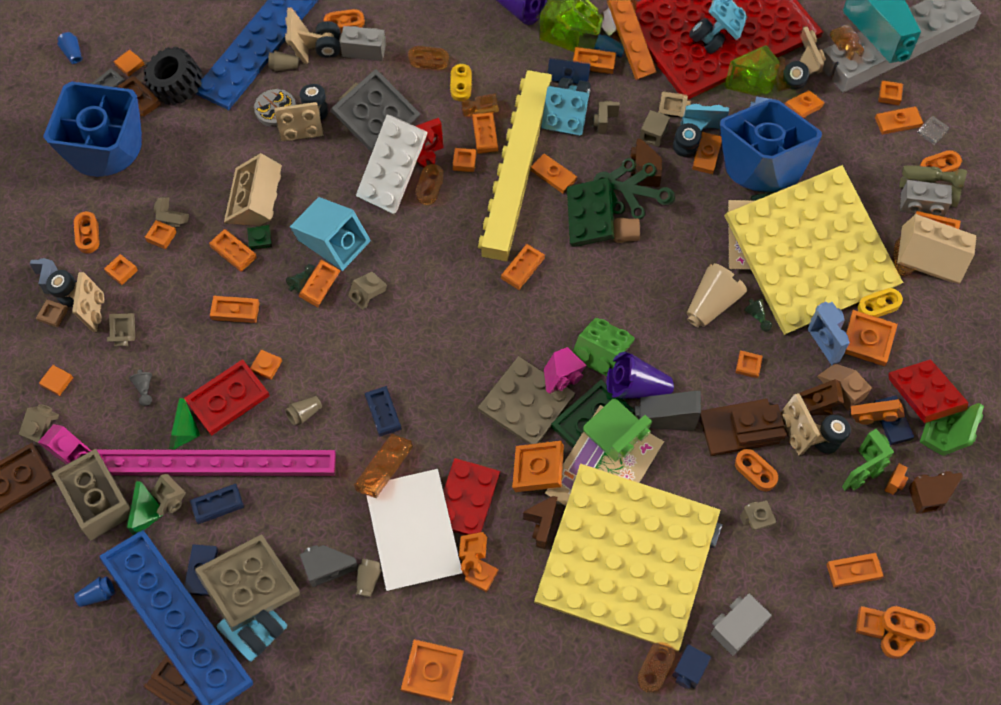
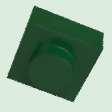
[247,225,272,250]

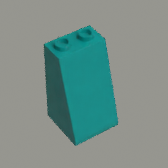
[843,0,921,63]

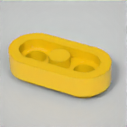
[450,64,472,101]
[858,288,903,318]

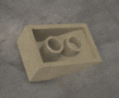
[52,449,131,541]

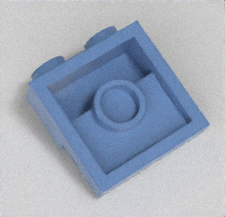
[808,302,850,365]

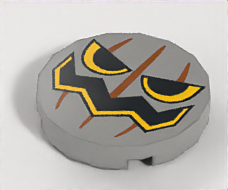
[254,89,296,127]

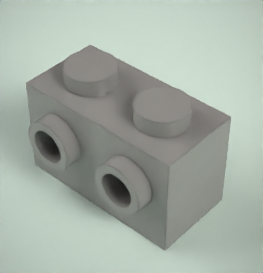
[340,26,386,61]
[900,180,952,217]
[711,594,772,656]

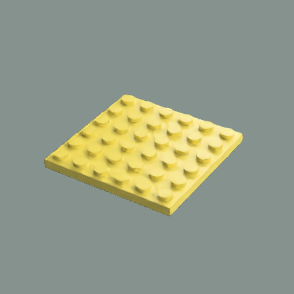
[724,165,903,335]
[534,463,720,652]

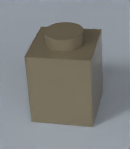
[640,110,670,148]

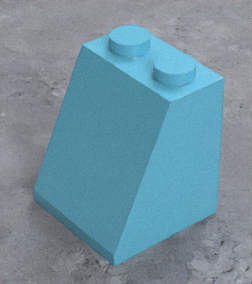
[290,197,371,271]

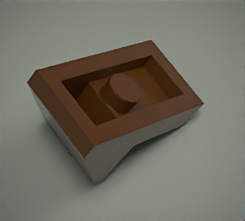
[797,379,844,416]
[523,496,558,549]

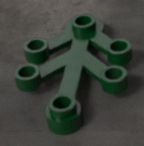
[593,158,675,219]

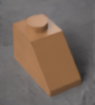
[817,363,872,411]

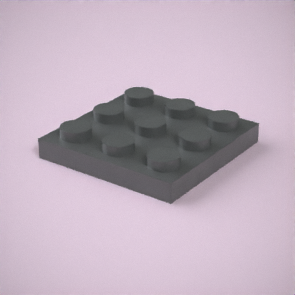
[331,69,420,153]

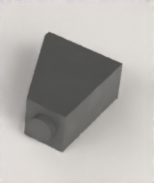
[634,391,701,431]

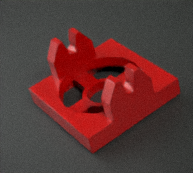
[415,118,444,169]

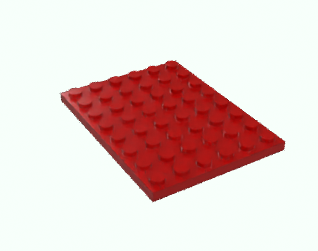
[635,0,823,100]

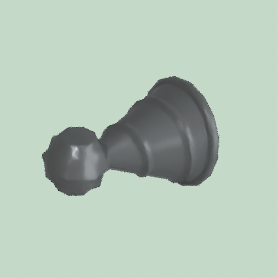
[129,370,152,406]

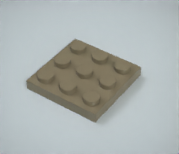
[478,356,575,444]
[195,534,300,632]

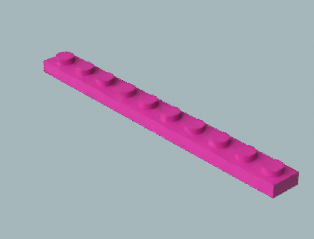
[97,450,336,476]

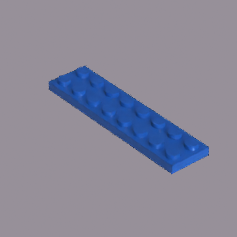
[196,0,318,110]
[99,530,253,705]

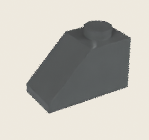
[300,545,358,587]

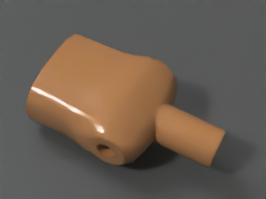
[613,218,640,243]

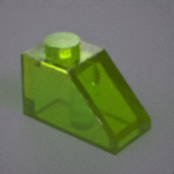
[554,0,604,35]

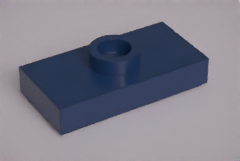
[547,58,591,84]
[364,386,402,437]
[874,395,914,445]
[189,484,244,524]
[184,544,218,596]

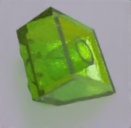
[539,0,580,52]
[725,45,780,96]

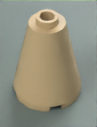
[687,263,747,327]

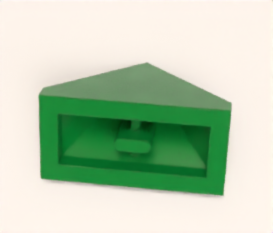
[169,398,200,450]
[127,481,163,535]

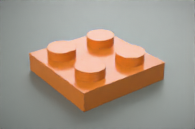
[844,310,898,366]
[512,441,564,492]
[401,639,464,703]

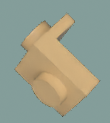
[659,91,691,118]

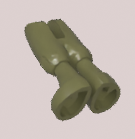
[899,165,967,208]

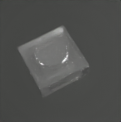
[918,116,949,145]

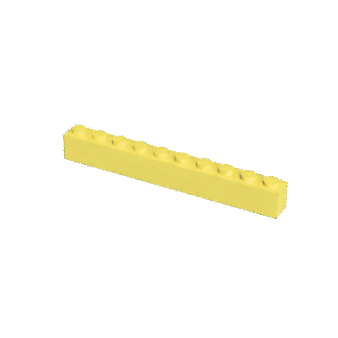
[478,70,552,262]

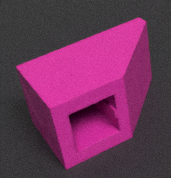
[544,347,587,394]
[38,424,92,464]

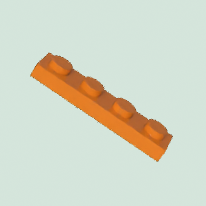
[607,0,656,80]

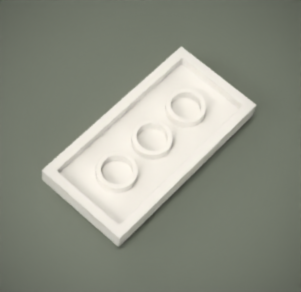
[356,115,428,213]

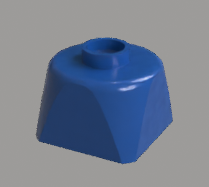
[43,82,142,177]
[720,99,822,193]

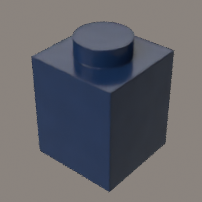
[672,644,711,689]

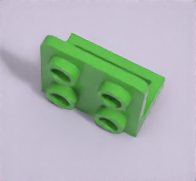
[573,318,635,376]
[583,399,652,462]
[920,403,984,456]
[842,429,894,491]

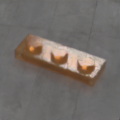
[354,434,413,498]

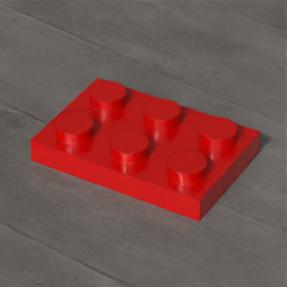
[184,359,270,436]
[889,359,969,423]
[443,458,500,535]

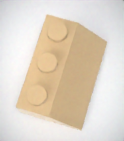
[224,153,282,226]
[897,214,976,284]

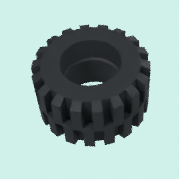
[143,47,203,105]

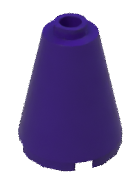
[496,0,548,25]
[606,352,674,399]

